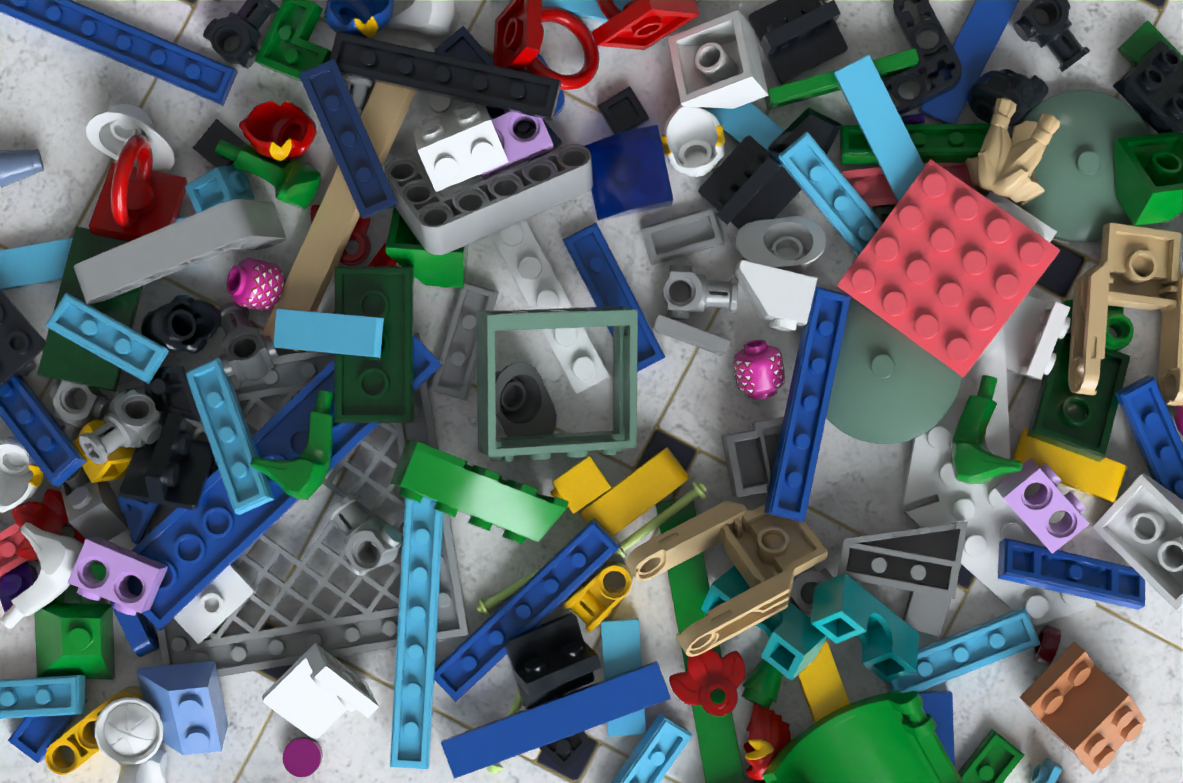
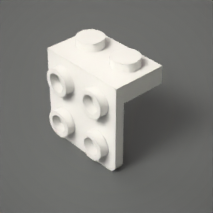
[413,102,508,192]
[1003,295,1071,379]

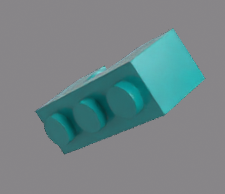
[701,565,827,681]
[811,573,919,683]

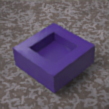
[0,562,38,613]

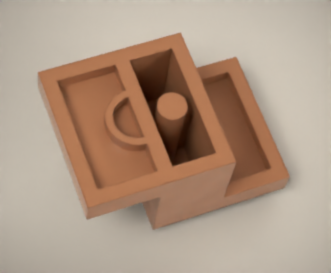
[1020,642,1146,774]

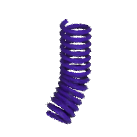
[901,113,925,124]

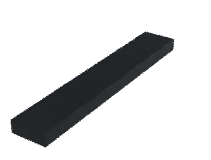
[330,32,562,121]

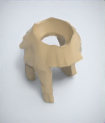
[965,97,1060,207]

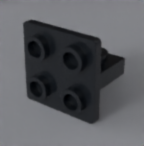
[748,0,848,83]
[1113,41,1183,134]
[698,135,802,229]
[0,289,45,387]
[119,413,215,510]
[504,613,601,709]

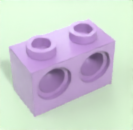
[481,110,554,180]
[995,458,1089,554]
[67,536,168,616]

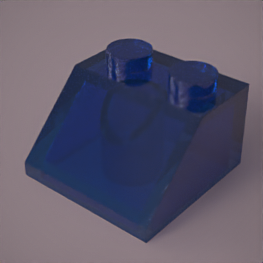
[584,125,673,221]

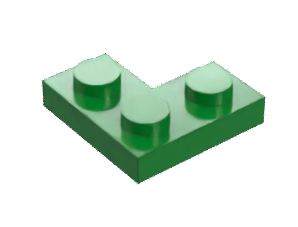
[255,0,332,82]

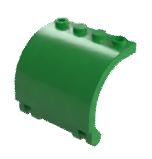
[762,690,964,783]

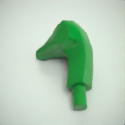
[215,139,321,209]
[951,375,1023,485]
[250,390,334,500]

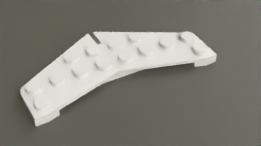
[901,327,1097,625]

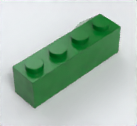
[390,440,569,545]

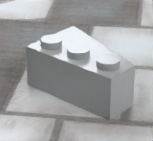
[837,521,968,599]

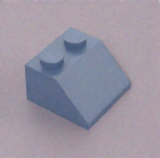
[137,661,228,755]

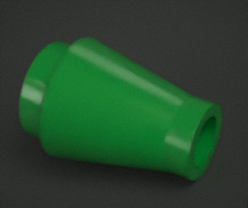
[741,659,783,708]

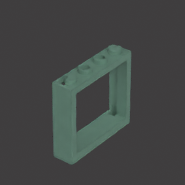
[477,306,638,462]

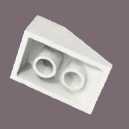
[1092,473,1183,611]

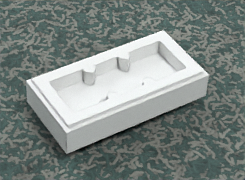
[174,564,257,644]

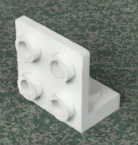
[262,643,379,739]

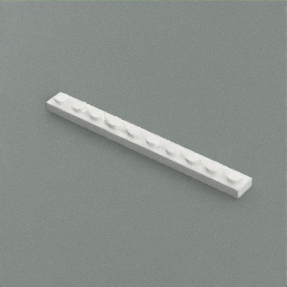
[415,43,610,395]

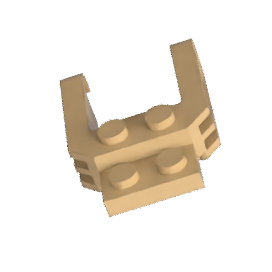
[1068,223,1183,406]
[626,501,828,657]

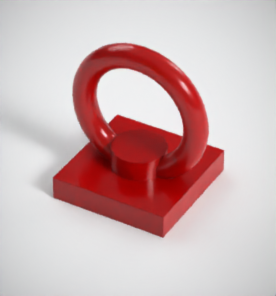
[493,0,600,90]
[592,0,700,50]
[89,135,188,242]

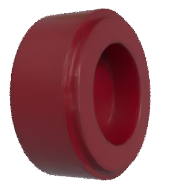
[1033,625,1061,666]

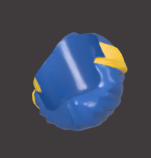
[324,0,394,38]

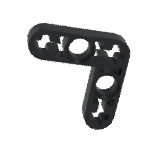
[883,0,962,116]

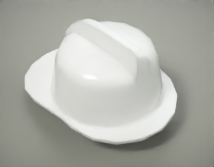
[86,103,175,173]
[735,216,826,273]

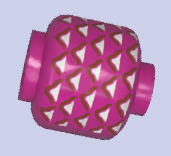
[227,258,286,311]
[733,340,785,399]

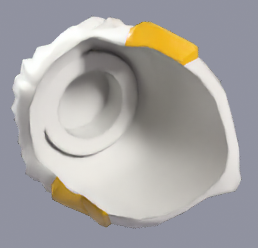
[660,105,725,178]
[0,437,44,513]

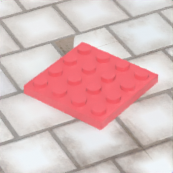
[837,159,1060,378]

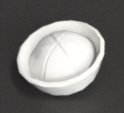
[95,697,163,765]

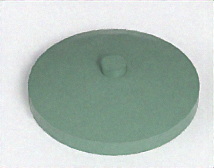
[1010,90,1151,243]
[826,298,962,444]

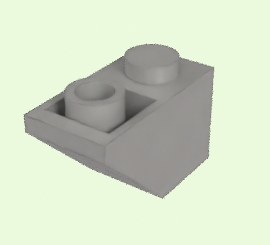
[60,466,128,541]

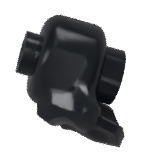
[968,69,1049,126]
[141,295,221,354]

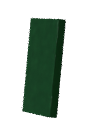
[37,226,143,392]
[334,267,414,423]

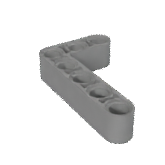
[385,144,593,255]
[73,199,287,304]

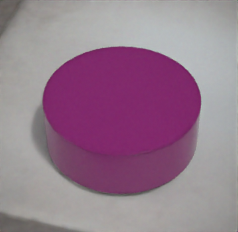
[282,737,323,777]

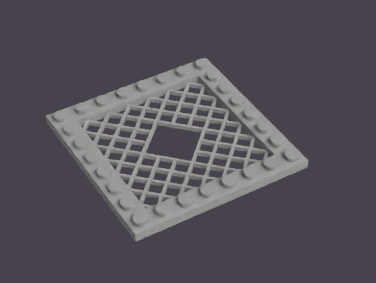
[117,333,469,677]

